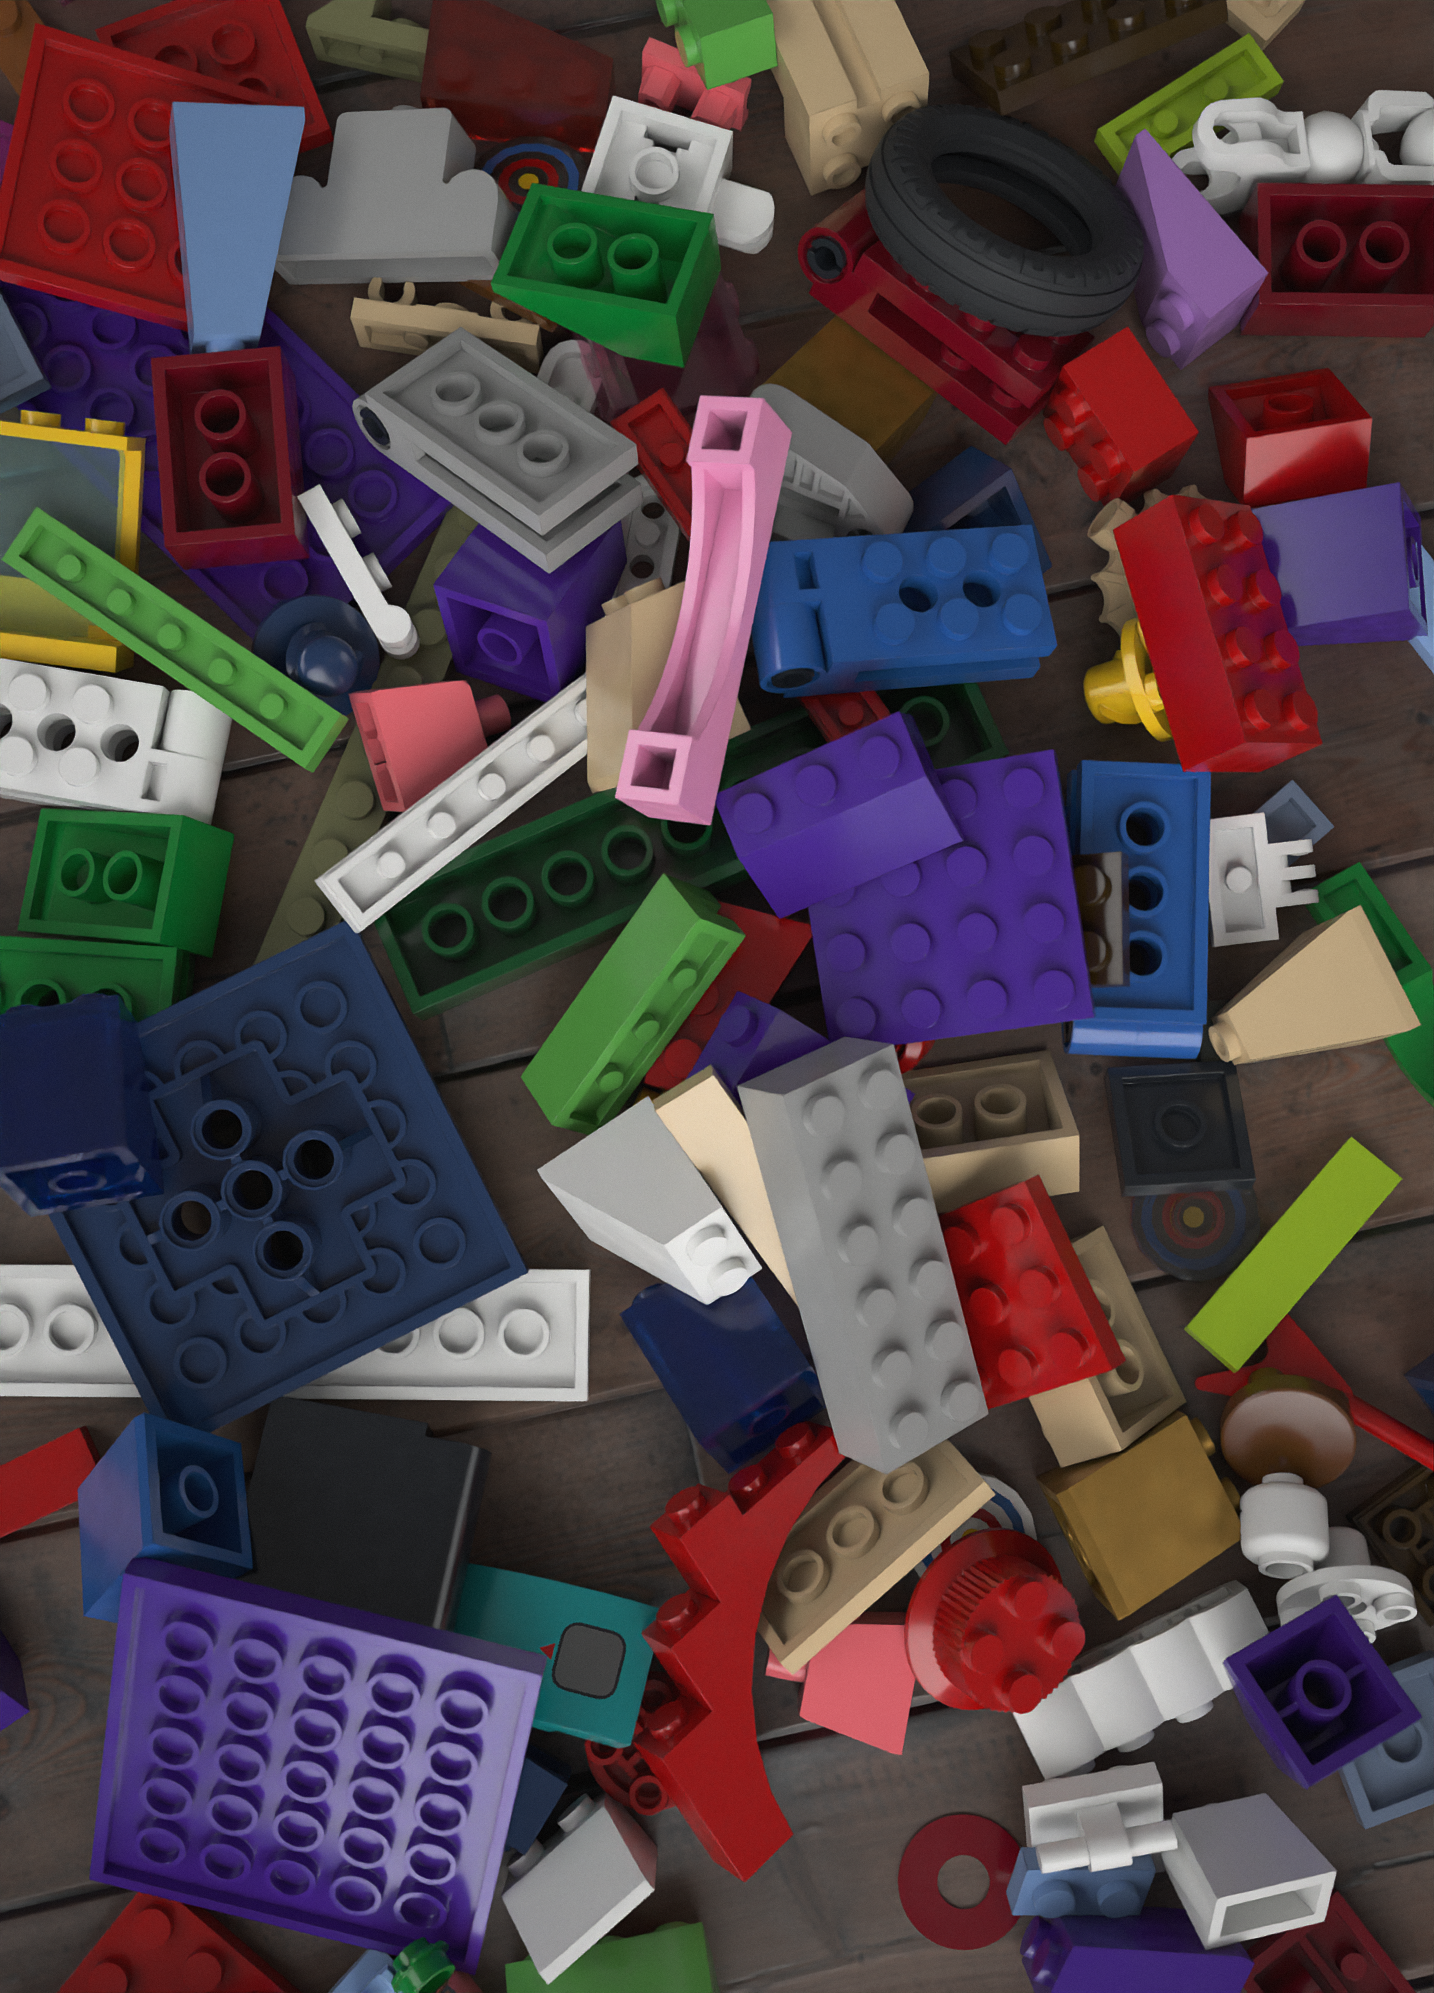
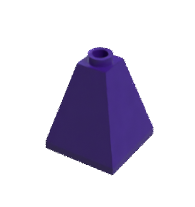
[1222,1594,1423,1789]

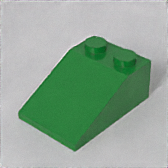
[491,183,722,368]
[17,808,234,958]

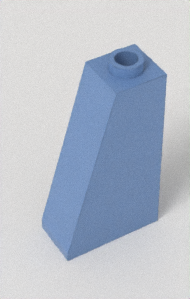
[169,102,305,354]

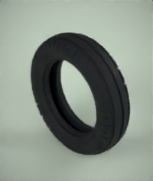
[865,104,1144,337]

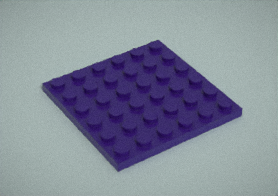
[89,1556,548,1975]

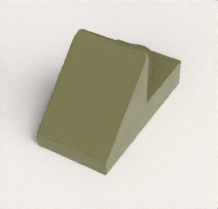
[305,0,439,86]

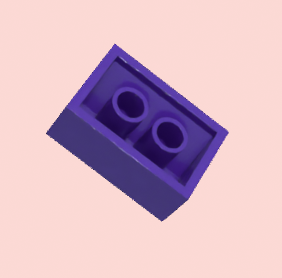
[715,711,964,919]

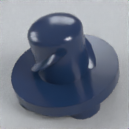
[251,594,380,716]

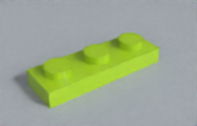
[1094,33,1284,176]

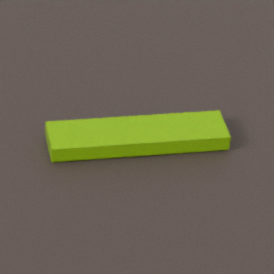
[1184,1137,1403,1373]

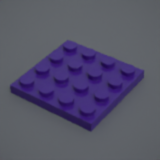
[808,749,1096,1045]

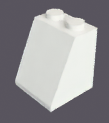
[537,1096,762,1305]

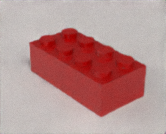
[1113,494,1323,772]

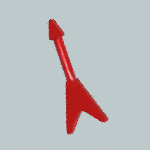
[1194,1313,1434,1471]

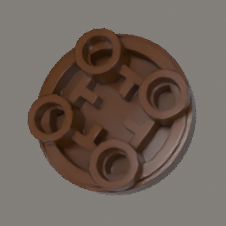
[1220,1367,1357,1489]

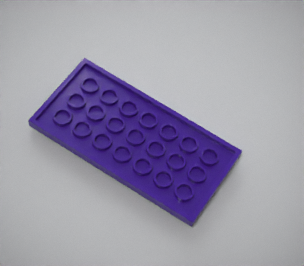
[0,281,454,641]

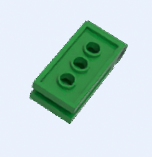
[0,936,196,1072]

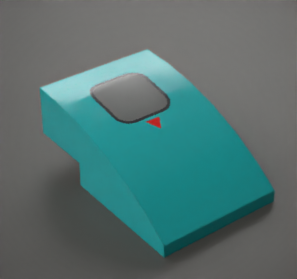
[454,1563,659,1749]

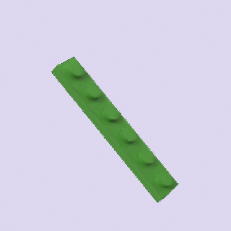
[1,506,349,773]

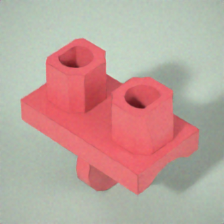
[638,37,752,131]

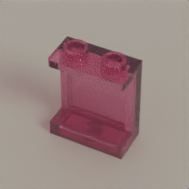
[571,271,760,427]

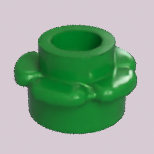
[391,1937,455,1993]

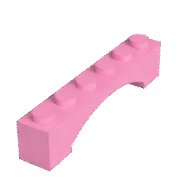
[615,396,792,825]

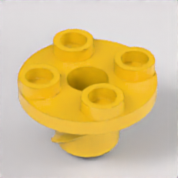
[1083,617,1173,742]

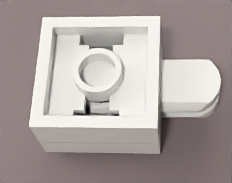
[581,95,775,254]

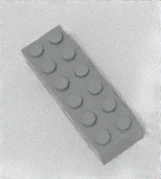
[737,1037,989,1474]

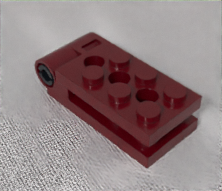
[798,188,1095,445]

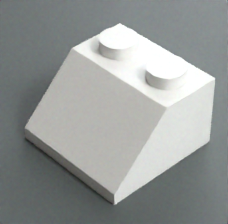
[501,1790,658,1985]

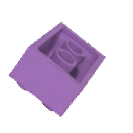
[1116,129,1268,370]

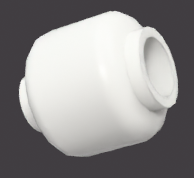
[1240,1473,1330,1579]

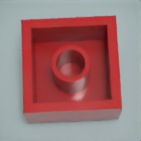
[1043,326,1199,507]

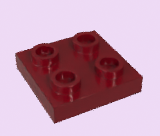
[1243,1886,1416,1993]

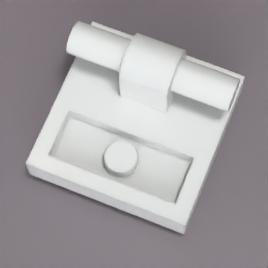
[1022,1762,1177,1874]

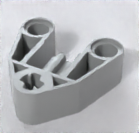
[749,384,914,542]

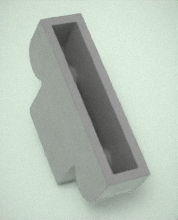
[274,105,519,285]

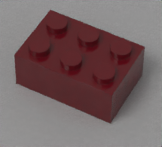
[1239,183,1434,338]
[151,346,310,570]

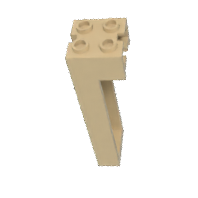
[766,0,929,195]

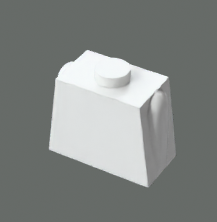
[1161,1793,1337,1950]

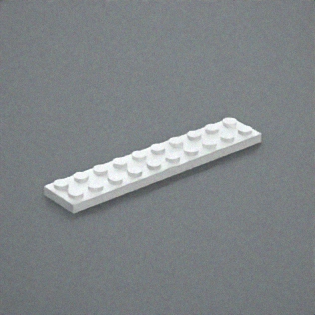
[0,1264,591,1401]

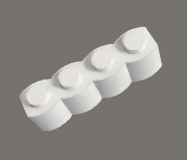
[1012,1580,1269,1780]

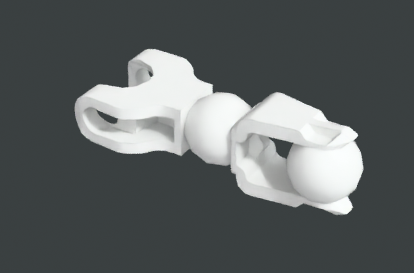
[1172,90,1434,215]

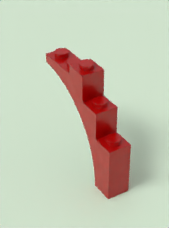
[632,1421,846,1883]

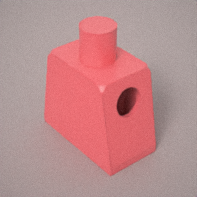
[348,680,511,812]
[764,1611,915,1755]

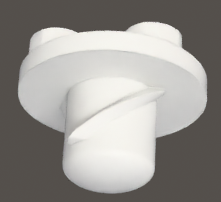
[1276,1526,1417,1643]

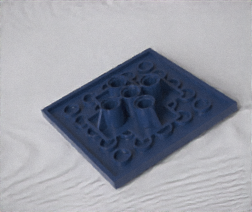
[0,921,529,1433]

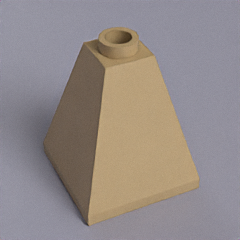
[1208,905,1421,1065]

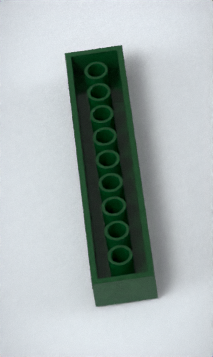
[374,682,1009,1021]

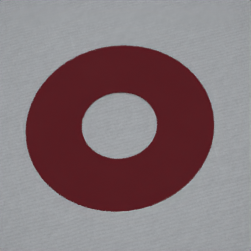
[898,1814,1021,1950]

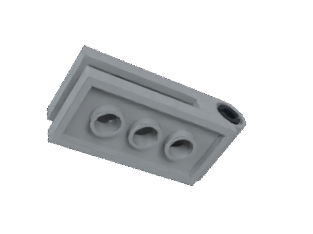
[352,327,643,574]

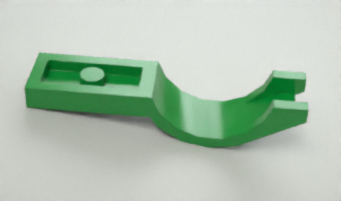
[1304,862,1434,1108]

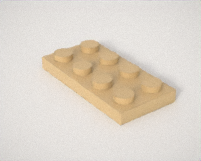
[757,1439,996,1675]

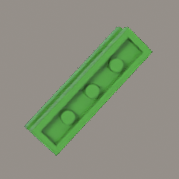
[521,873,746,1135]

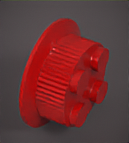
[904,1528,1085,1714]

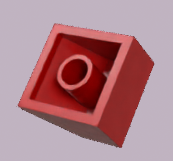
[1208,368,1372,509]

